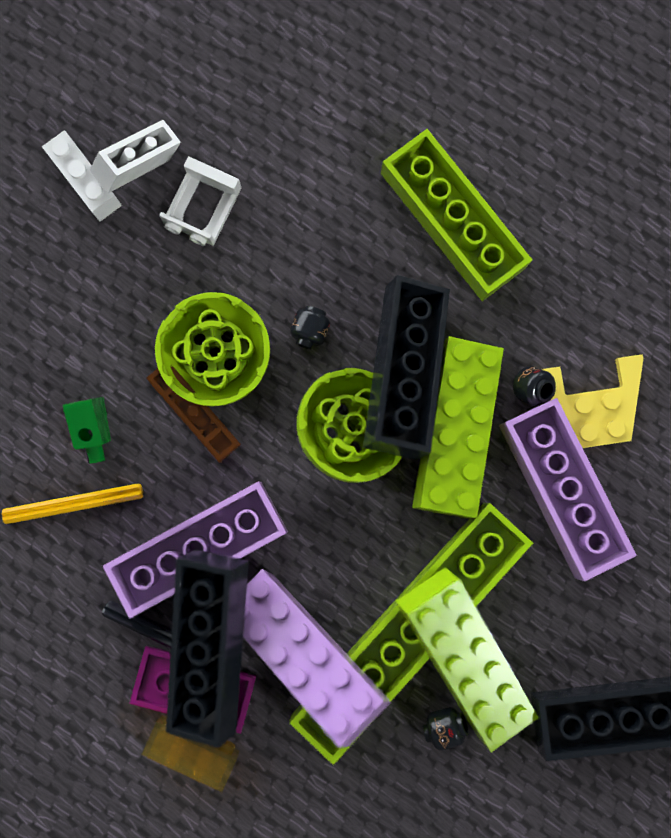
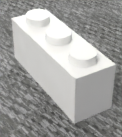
[90,120,181,193]
[42,130,122,221]

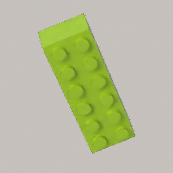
[381,129,532,302]
[412,336,504,519]
[395,568,539,752]

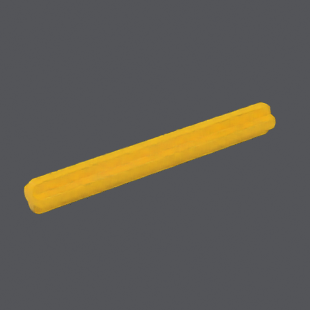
[1,484,143,524]

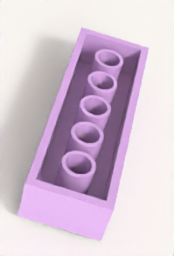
[499,398,637,581]
[103,481,288,619]
[243,569,391,747]

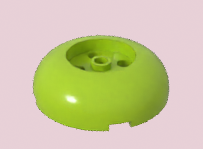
[155,292,270,407]
[297,368,402,483]

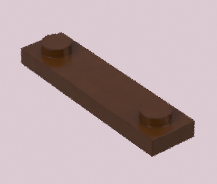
[146,365,242,463]

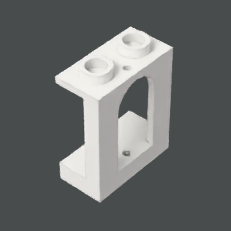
[159,156,241,246]

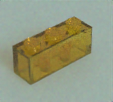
[141,715,240,792]

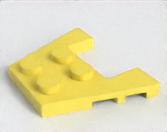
[542,354,643,448]

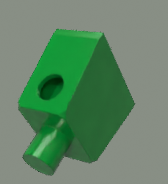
[62,396,111,464]

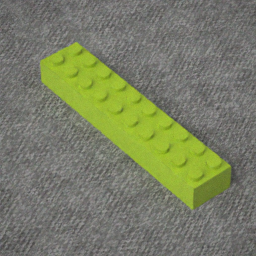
[290,503,533,765]

